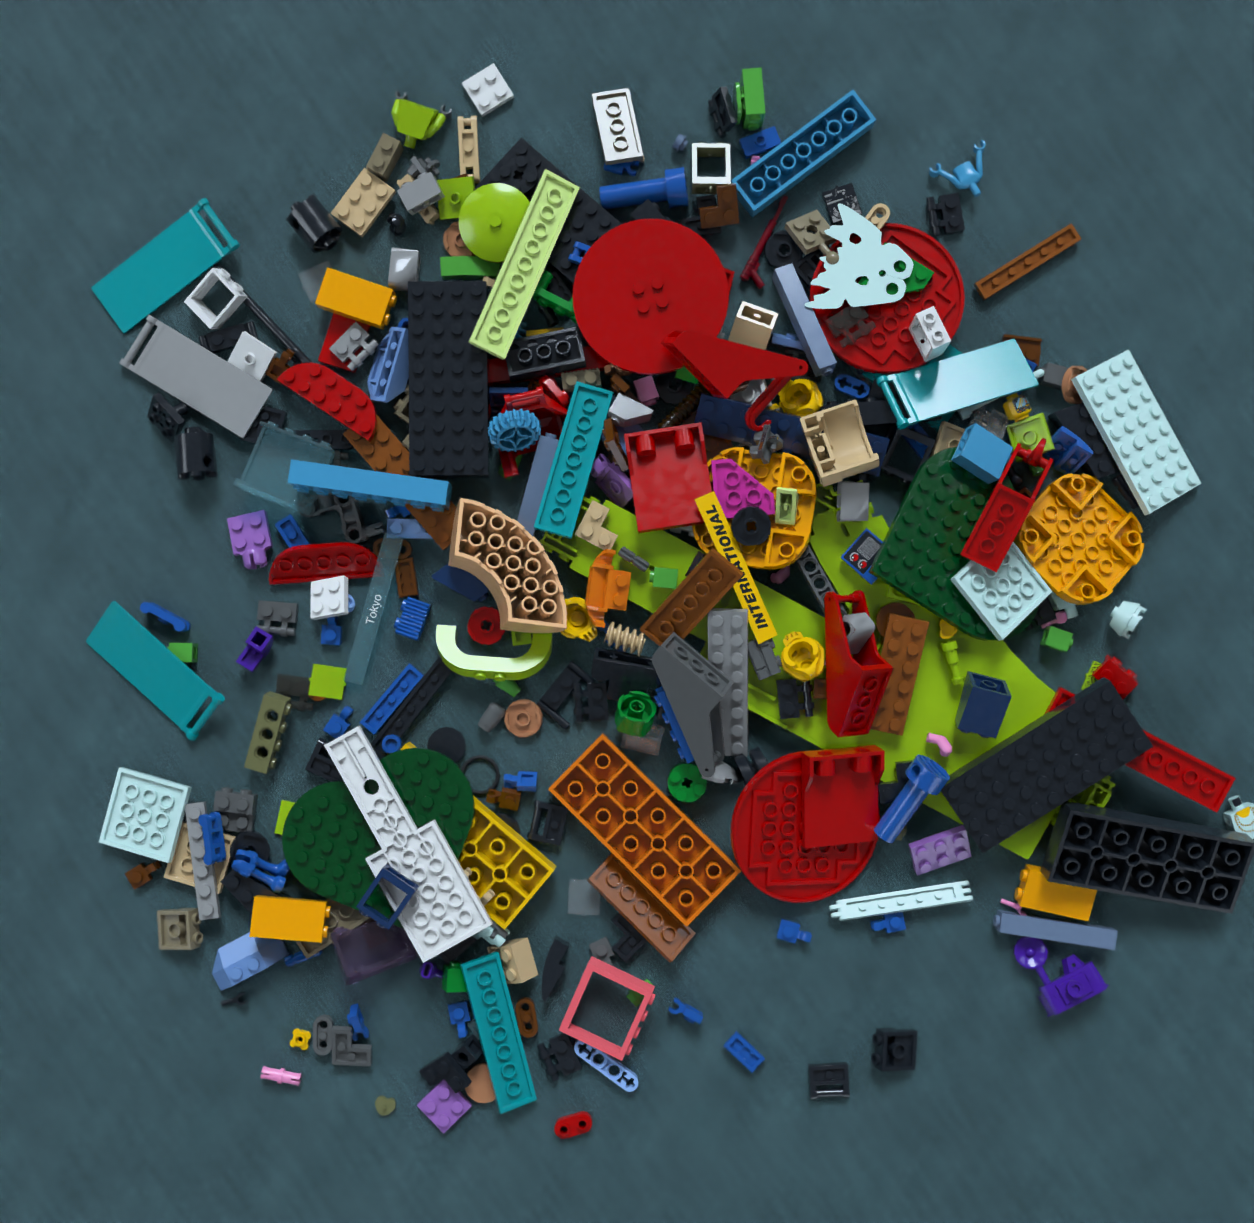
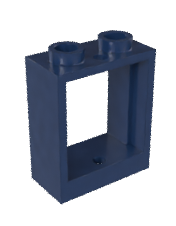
[356,864,419,930]

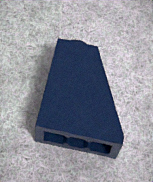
[432,564,490,603]

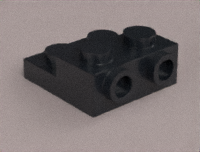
[871,1028,918,1072]

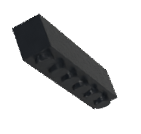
[823,396,942,427]

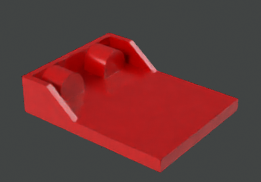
[624,422,712,533]
[801,745,885,849]

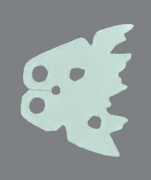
[805,203,914,309]

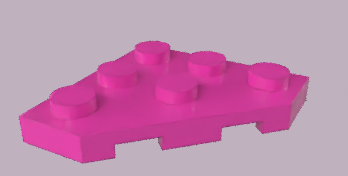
[711,459,775,519]

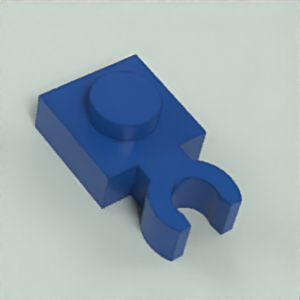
[604,161,639,176]

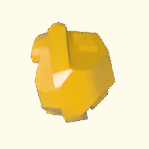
[778,379,823,417]
[560,597,598,642]
[781,631,825,682]

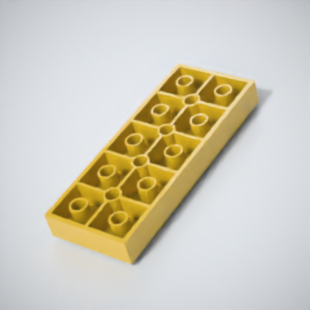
[401,742,557,930]

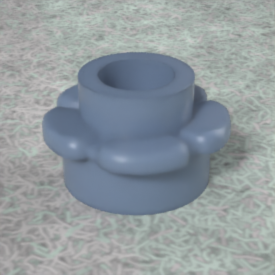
[672,134,688,152]

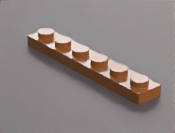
[974,223,1081,301]

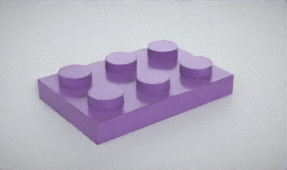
[908,825,971,876]

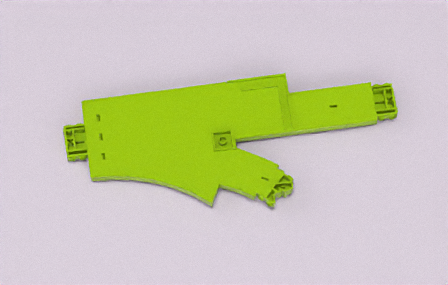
[539,480,1115,859]

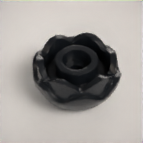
[387,213,406,237]

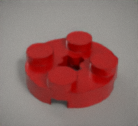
[467,607,506,645]

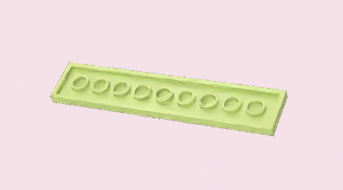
[468,169,580,360]

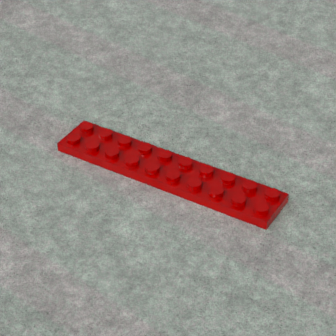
[1044,687,1236,812]

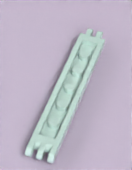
[829,881,973,921]

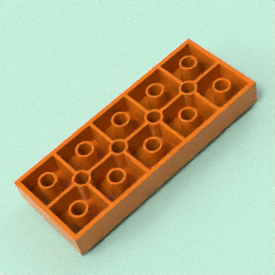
[548,733,741,927]

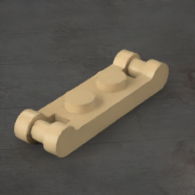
[458,116,481,184]

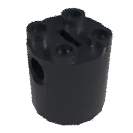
[286,195,342,253]
[173,427,218,481]

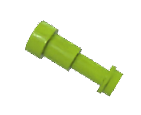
[941,640,965,685]

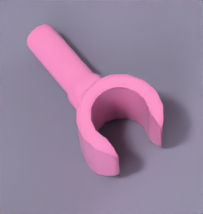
[1041,611,1067,629]
[1000,898,1027,915]

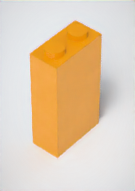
[315,267,397,330]
[1014,864,1097,921]
[249,895,331,943]

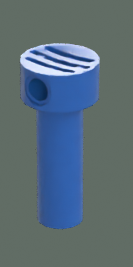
[599,167,689,210]
[874,755,950,843]

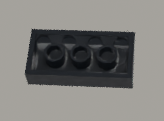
[506,326,586,383]

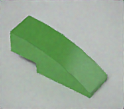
[440,256,500,281]

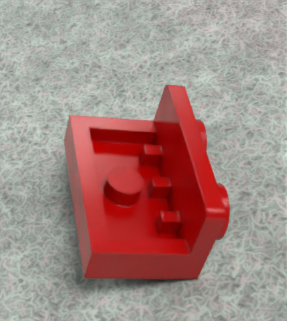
[1092,654,1138,699]

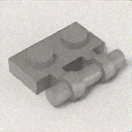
[329,322,379,372]

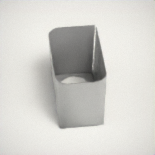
[388,247,421,291]
[836,481,869,522]
[842,612,875,654]

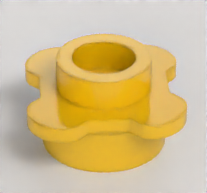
[290,1028,311,1050]

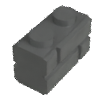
[748,638,782,680]

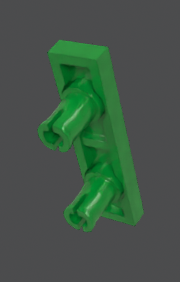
[532,270,577,324]

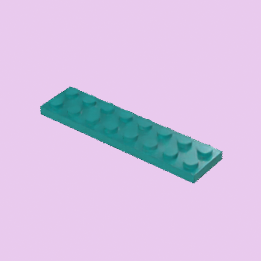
[534,381,613,539]
[460,951,537,1114]

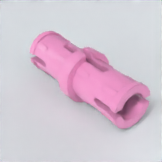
[260,1066,302,1086]

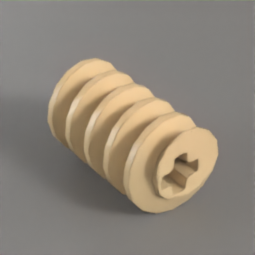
[603,622,647,657]

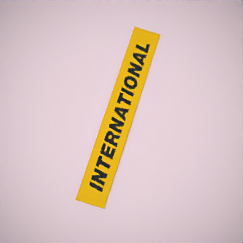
[694,491,778,644]

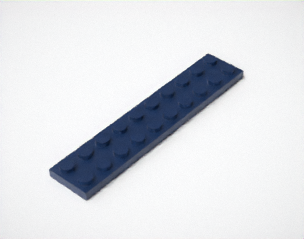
[694,393,890,476]

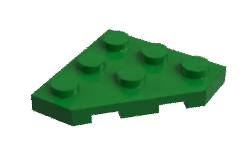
[858,242,934,295]

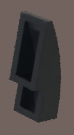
[542,936,569,1001]

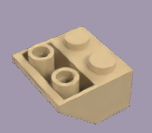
[728,301,779,350]
[487,937,538,984]

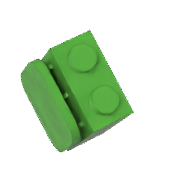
[733,67,765,131]

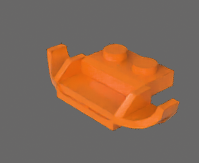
[584,549,631,628]

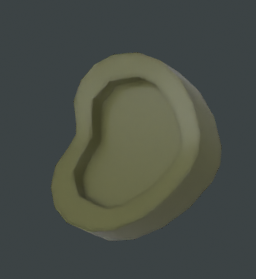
[375,1095,396,1116]

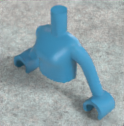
[929,140,986,197]

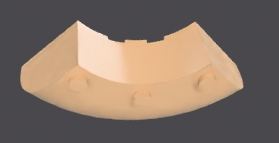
[448,498,567,633]

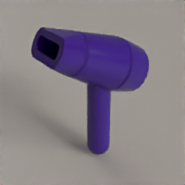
[419,961,443,980]

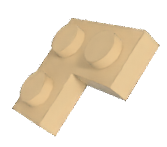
[574,500,618,550]

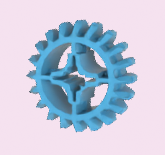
[488,408,541,453]

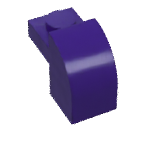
[236,626,274,673]

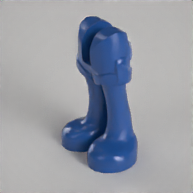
[231,849,290,894]

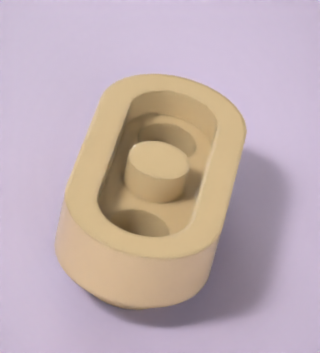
[865,203,890,230]

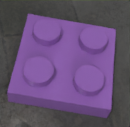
[417,1079,472,1134]

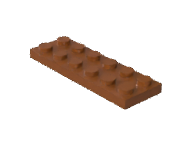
[640,547,743,646]
[871,613,929,736]
[587,853,696,963]

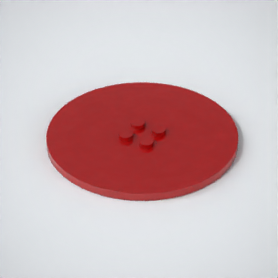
[572,218,729,375]
[809,223,965,374]
[730,751,880,903]

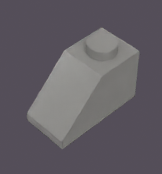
[607,393,653,428]

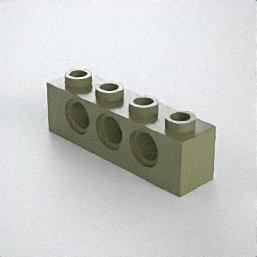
[244,691,292,774]

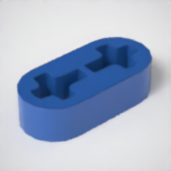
[834,374,870,400]

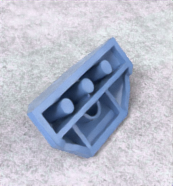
[367,327,409,403]
[212,932,290,990]

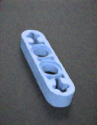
[574,1040,638,1092]

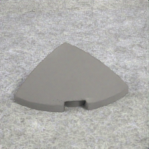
[701,761,741,784]

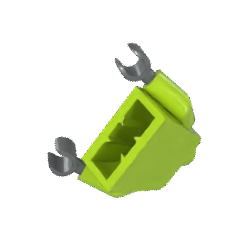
[391,91,452,149]

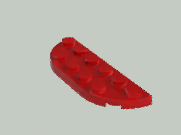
[277,363,377,442]
[269,542,385,585]

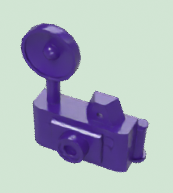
[1014,936,1109,1017]

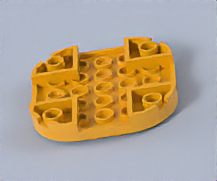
[692,447,817,570]
[1014,473,1144,605]

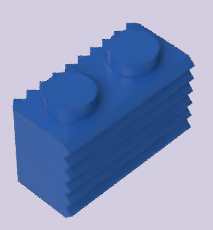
[394,597,432,641]

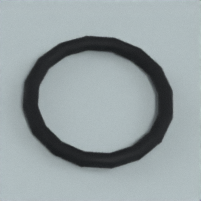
[461,755,500,795]

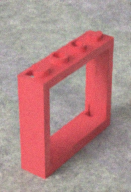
[559,956,656,1061]

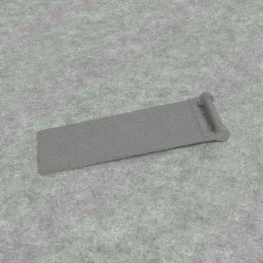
[119,315,273,438]

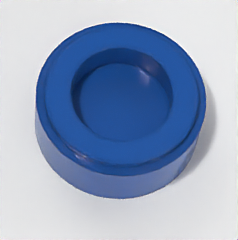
[382,734,402,754]

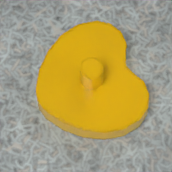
[939,619,958,639]

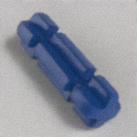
[284,950,323,967]

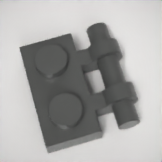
[257,601,299,637]

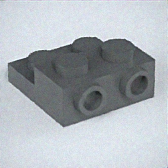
[213,787,258,832]

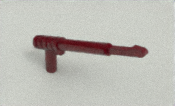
[739,196,788,289]

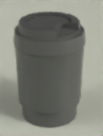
[478,702,506,733]

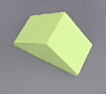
[775,487,799,525]

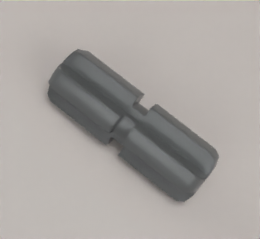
[618,547,650,572]

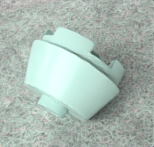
[1109,601,1147,639]

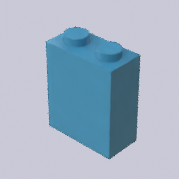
[951,423,1013,484]

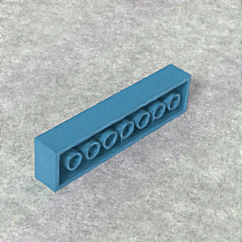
[731,90,876,218]
[288,459,452,512]

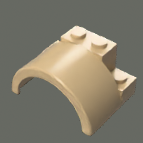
[800,400,880,487]

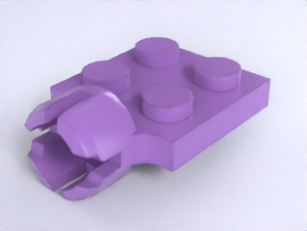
[590,453,633,508]
[227,510,273,569]

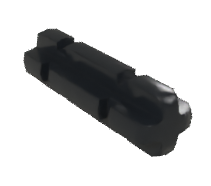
[1112,474,1139,509]

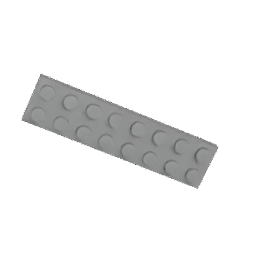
[708,608,748,757]

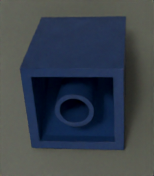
[955,671,1012,738]

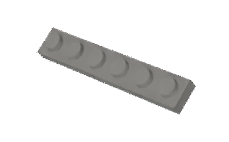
[185,801,221,920]

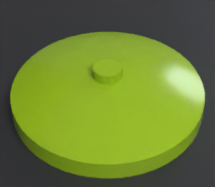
[459,183,530,263]

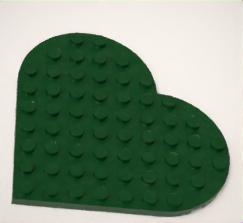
[869,447,1040,641]
[282,748,475,929]

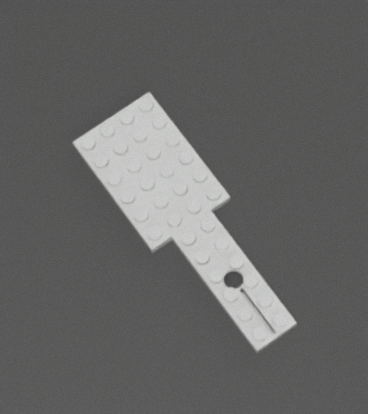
[324,726,493,963]

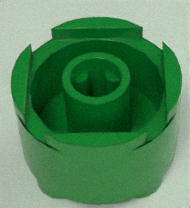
[615,691,657,737]
[667,762,707,802]

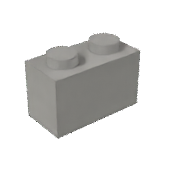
[397,172,445,215]

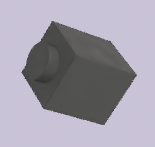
[1038,363,1068,390]

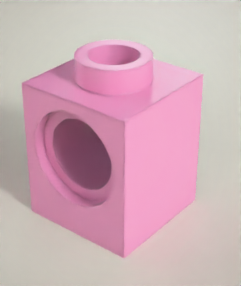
[633,375,659,407]

